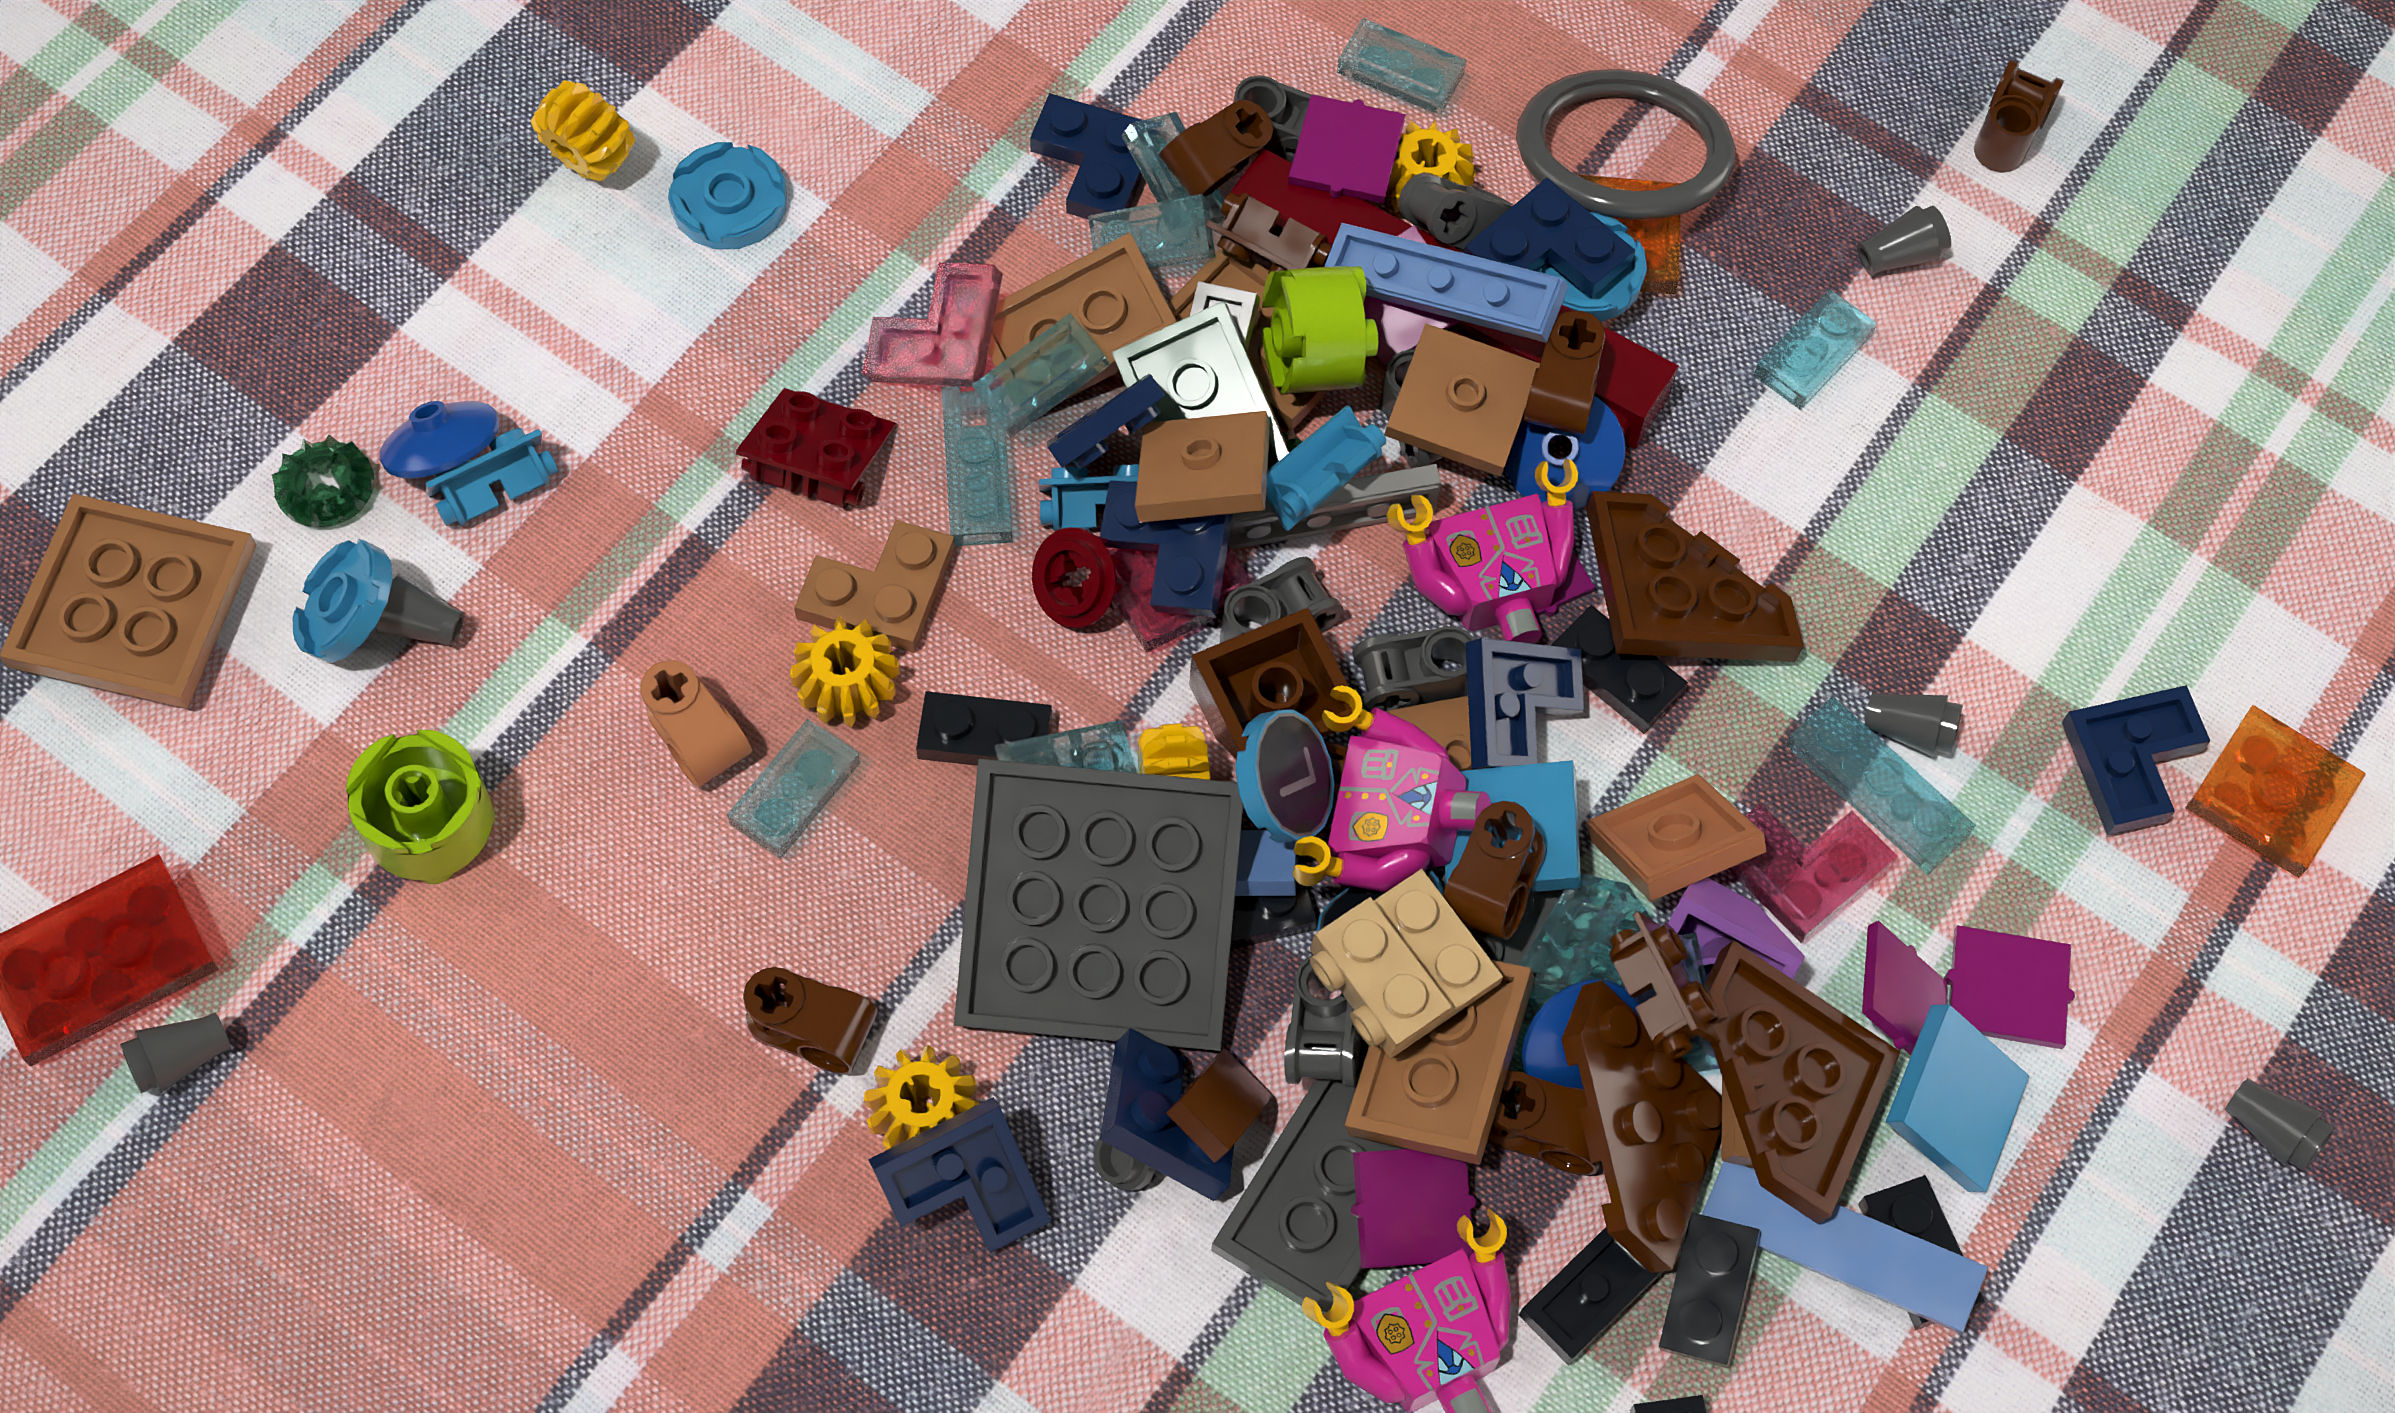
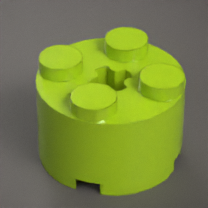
[1262,266,1378,394]
[346,730,495,884]

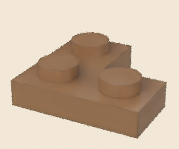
[794,519,955,653]

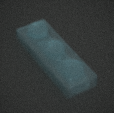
[1786,697,1976,875]

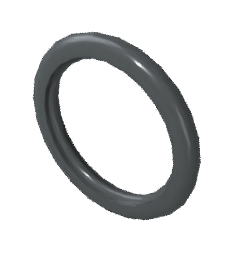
[1516,69,1736,220]

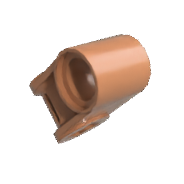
[640,660,752,789]

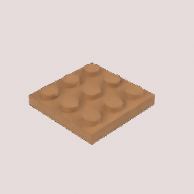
[0,493,257,709]

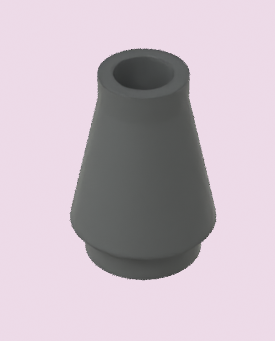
[1857,205,1951,276]
[375,574,465,647]
[1864,692,1963,757]
[120,1012,231,1094]
[2225,1078,2335,1171]

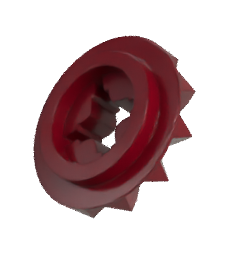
[1032,527,1123,628]

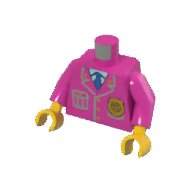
[1387,459,1578,644]
[1292,685,1491,893]
[1302,1208,1511,1413]

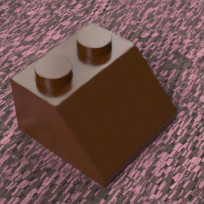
[1189,607,1352,760]

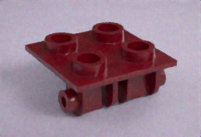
[736,388,897,509]

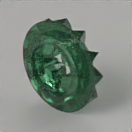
[271,434,374,528]

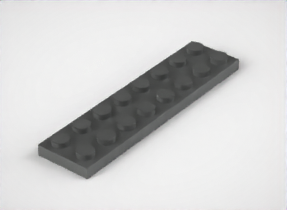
[1211,868,1597,1314]

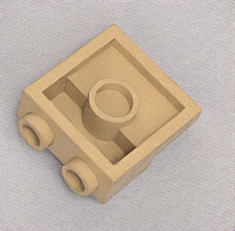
[1310,869,1503,1059]

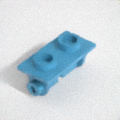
[1266,406,1386,531]
[425,428,559,526]
[1039,464,1139,531]

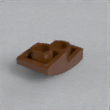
[1166,1048,1272,1163]

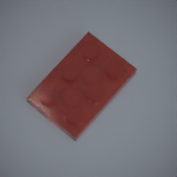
[0,854,219,1067]

